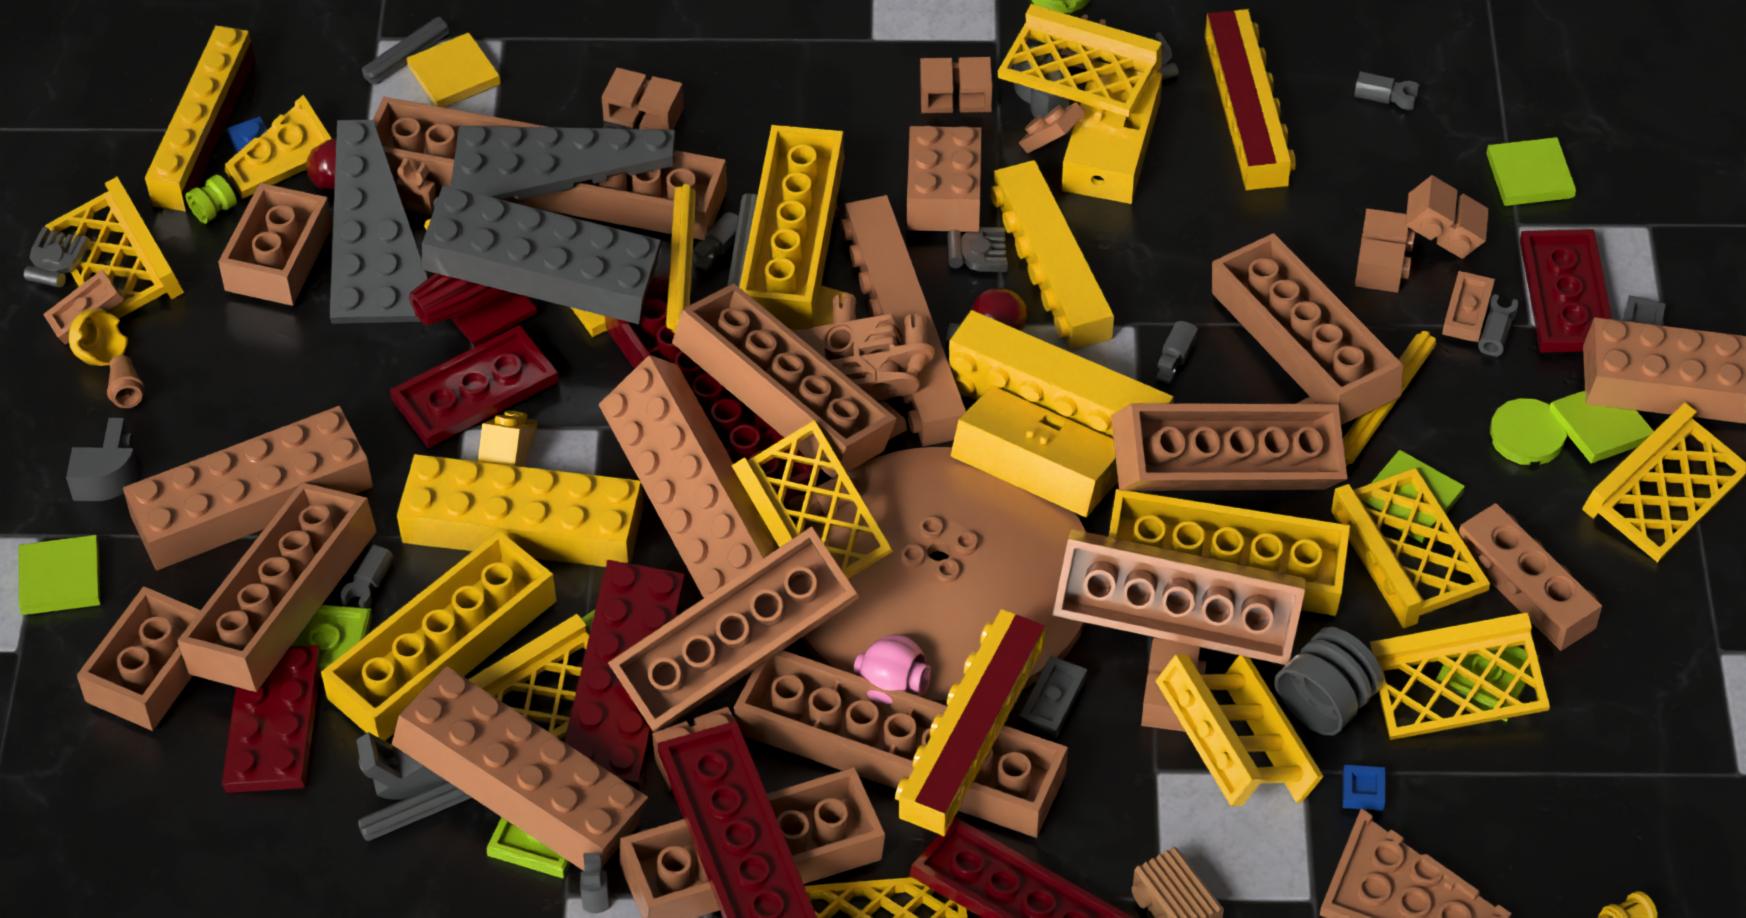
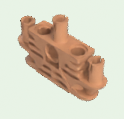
[792,294,936,401]

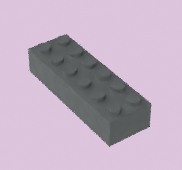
[421,185,661,324]

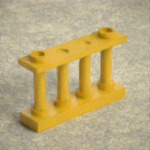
[1156,654,1324,806]

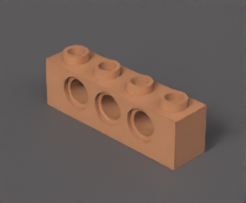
[1459,503,1602,651]

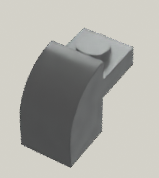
[66,418,140,501]
[356,732,446,800]

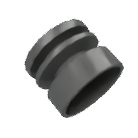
[1274,627,1384,735]

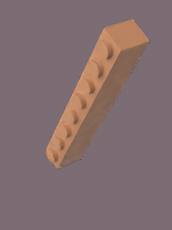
[840,195,966,447]

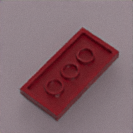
[1520,229,1612,353]
[390,325,559,448]
[222,645,322,793]

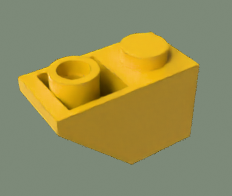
[478,411,538,467]

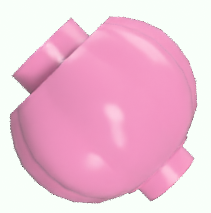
[854,634,931,704]

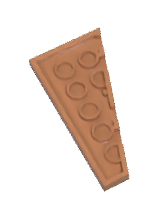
[1320,808,1511,918]

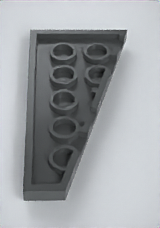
[330,120,428,324]
[450,125,675,200]

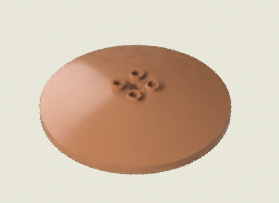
[795,447,1086,706]

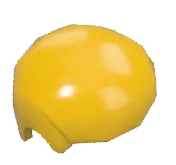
[69,308,128,366]

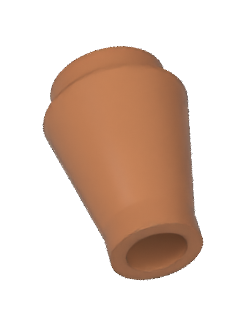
[107,355,145,408]

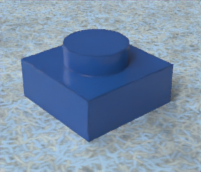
[227,116,267,153]
[1342,765,1385,811]

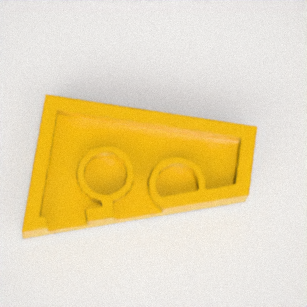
[225,94,331,199]

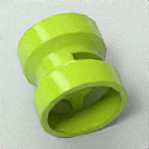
[185,174,237,223]

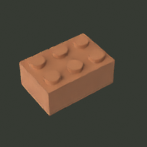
[907,126,981,232]
[218,183,333,306]
[77,586,201,731]

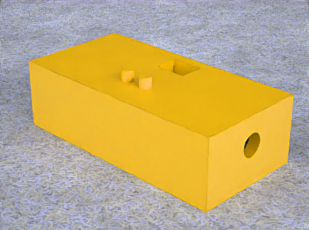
[1062,61,1163,204]
[951,385,1118,517]

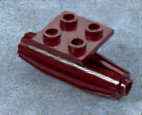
[408,273,537,346]

